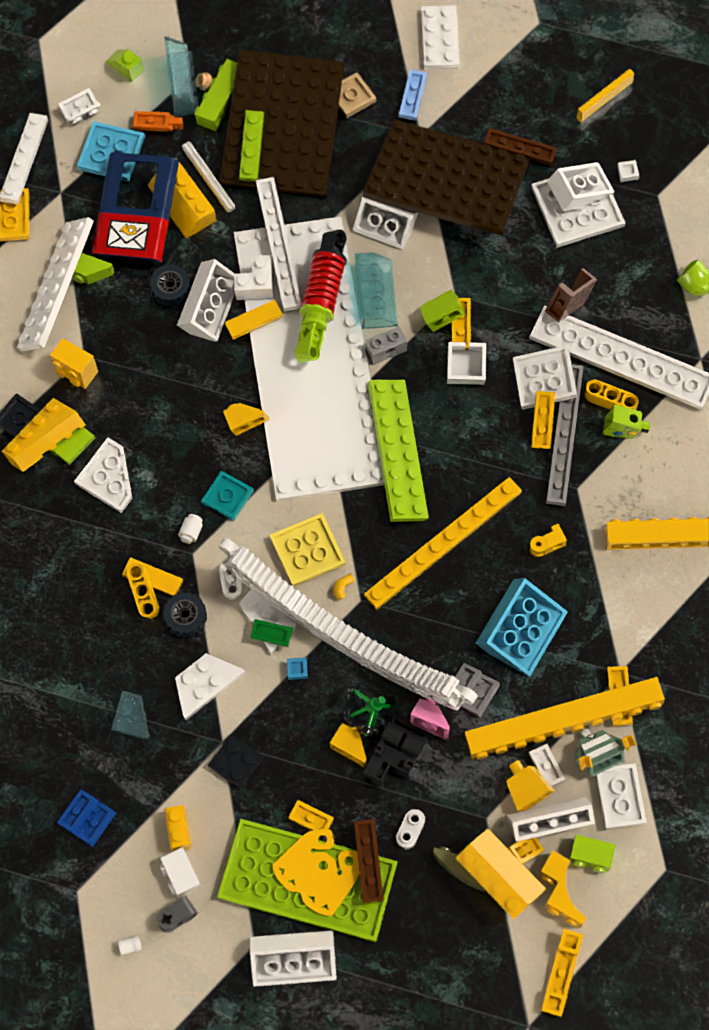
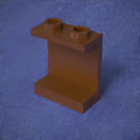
[545,268,597,323]

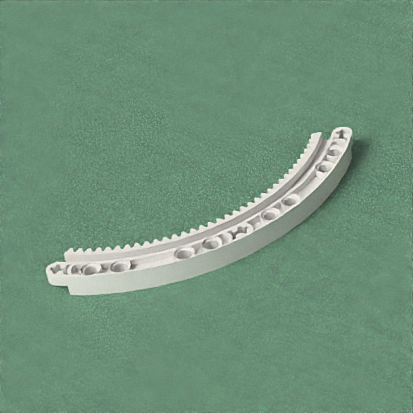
[218,538,478,711]

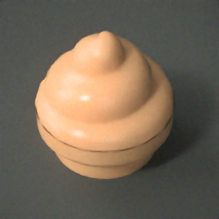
[196,72,213,90]

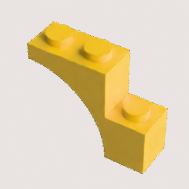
[539,851,587,928]

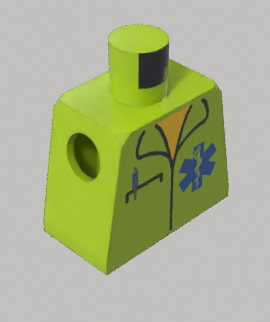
[603,404,650,439]

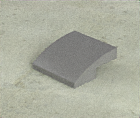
[455,663,500,717]

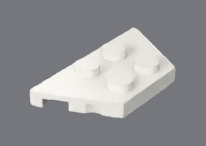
[175,654,245,720]

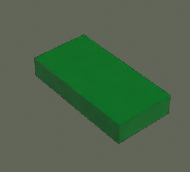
[250,619,293,648]

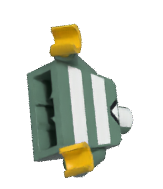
[575,729,637,777]

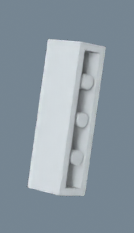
[508,797,595,842]

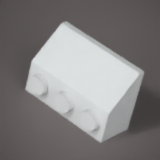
[353,197,418,249]

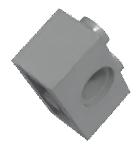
[365,326,407,365]

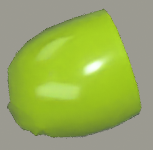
[677,259,709,296]

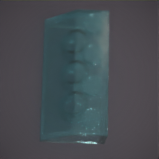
[164,36,199,116]
[355,252,398,329]

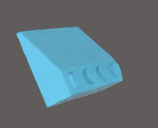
[475,578,567,677]

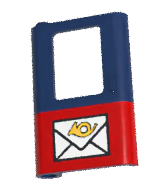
[91,151,179,262]

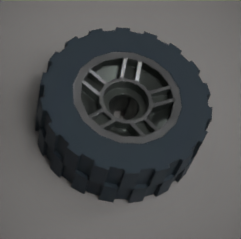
[150,264,191,307]
[163,592,207,638]

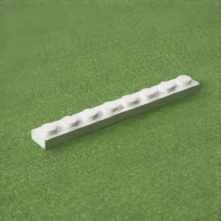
[256,177,302,312]

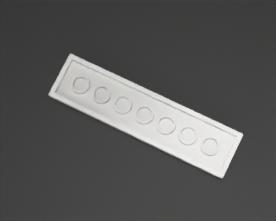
[17,217,93,352]

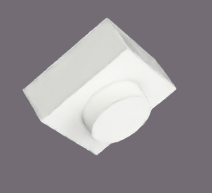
[617,160,639,182]

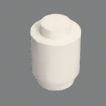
[178,514,203,544]

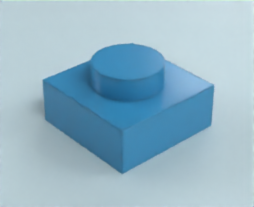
[287,657,308,680]

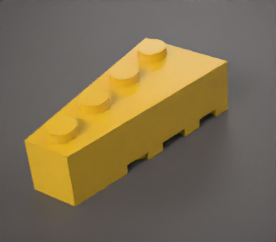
[1,398,86,472]

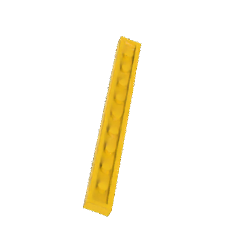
[364,477,522,610]

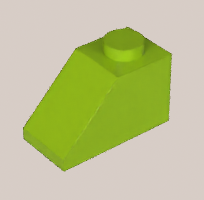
[106,49,144,82]
[72,253,114,284]

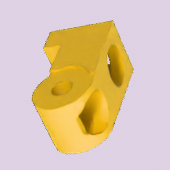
[530,524,567,557]

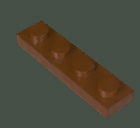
[484,128,557,166]
[354,819,384,904]

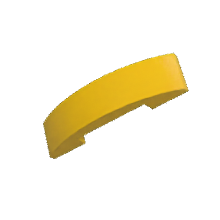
[541,929,584,1017]

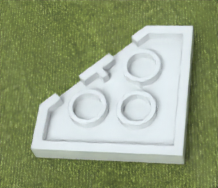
[74,438,132,513]

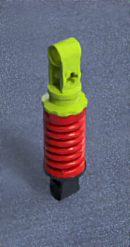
[295,229,347,363]

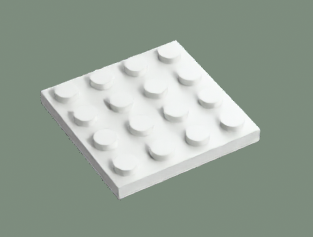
[531,179,625,248]

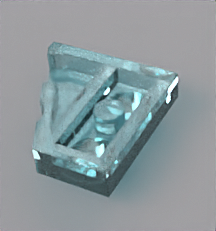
[111,691,150,740]

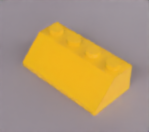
[148,158,216,239]
[456,829,546,919]

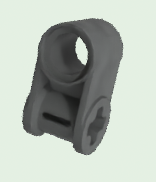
[157,896,198,933]

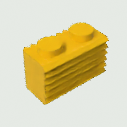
[165,805,192,852]

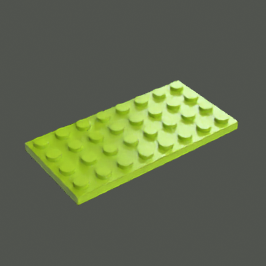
[217,819,398,942]

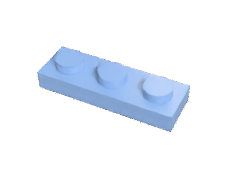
[399,70,427,121]

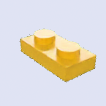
[288,800,334,837]

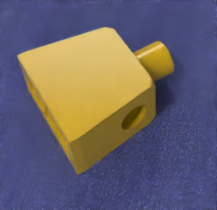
[507,760,555,812]

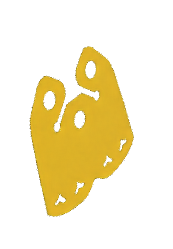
[272,828,360,916]

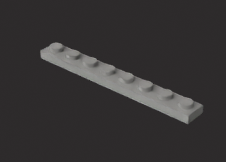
[546,364,583,506]

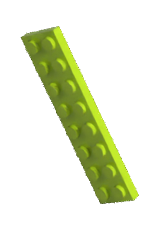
[368,380,429,522]

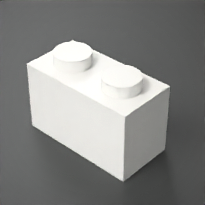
[159,847,201,898]

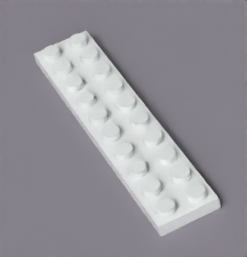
[529,305,709,410]

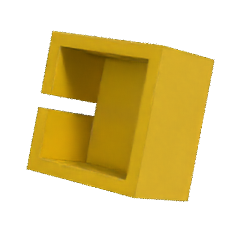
[50,338,98,389]

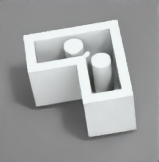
[234,255,273,300]

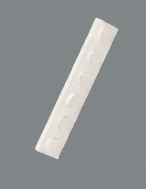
[0,113,48,204]

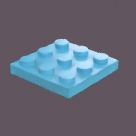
[77,121,145,182]

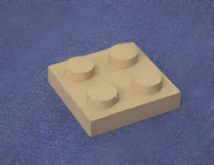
[339,73,376,118]

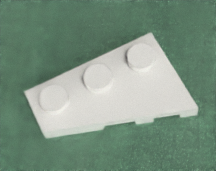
[239,589,296,655]

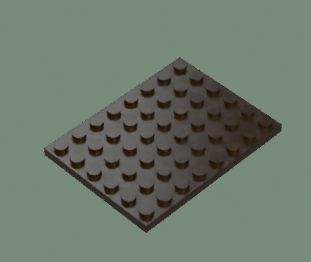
[219,50,345,197]
[362,119,530,236]

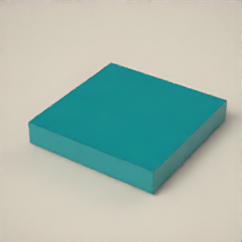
[201,471,254,521]

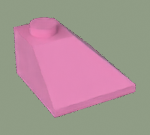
[410,698,450,740]

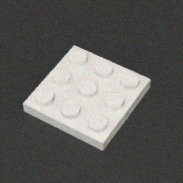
[513,345,578,410]

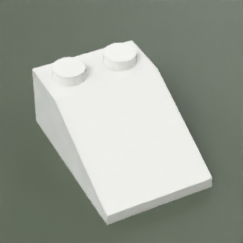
[547,163,614,211]

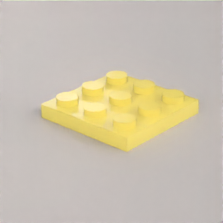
[270,513,346,587]

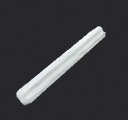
[182,142,235,212]

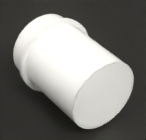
[118,936,142,955]

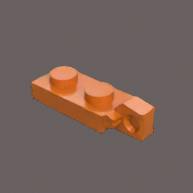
[132,111,183,132]

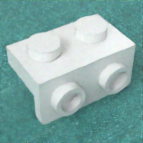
[58,88,100,124]

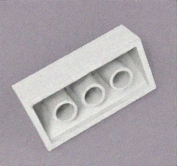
[177,259,235,341]
[250,931,336,986]

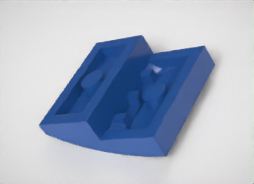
[57,790,116,847]

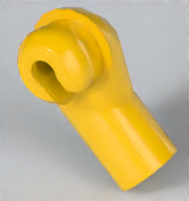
[332,573,355,600]

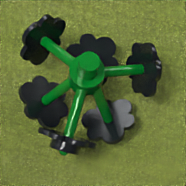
[343,681,399,737]

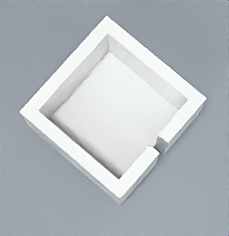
[447,342,486,385]

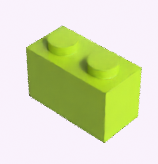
[419,289,466,332]
[569,834,616,873]

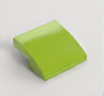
[50,427,95,465]

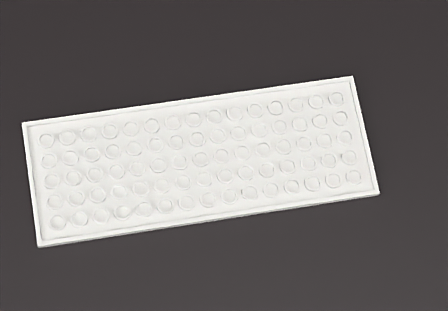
[234,217,384,502]

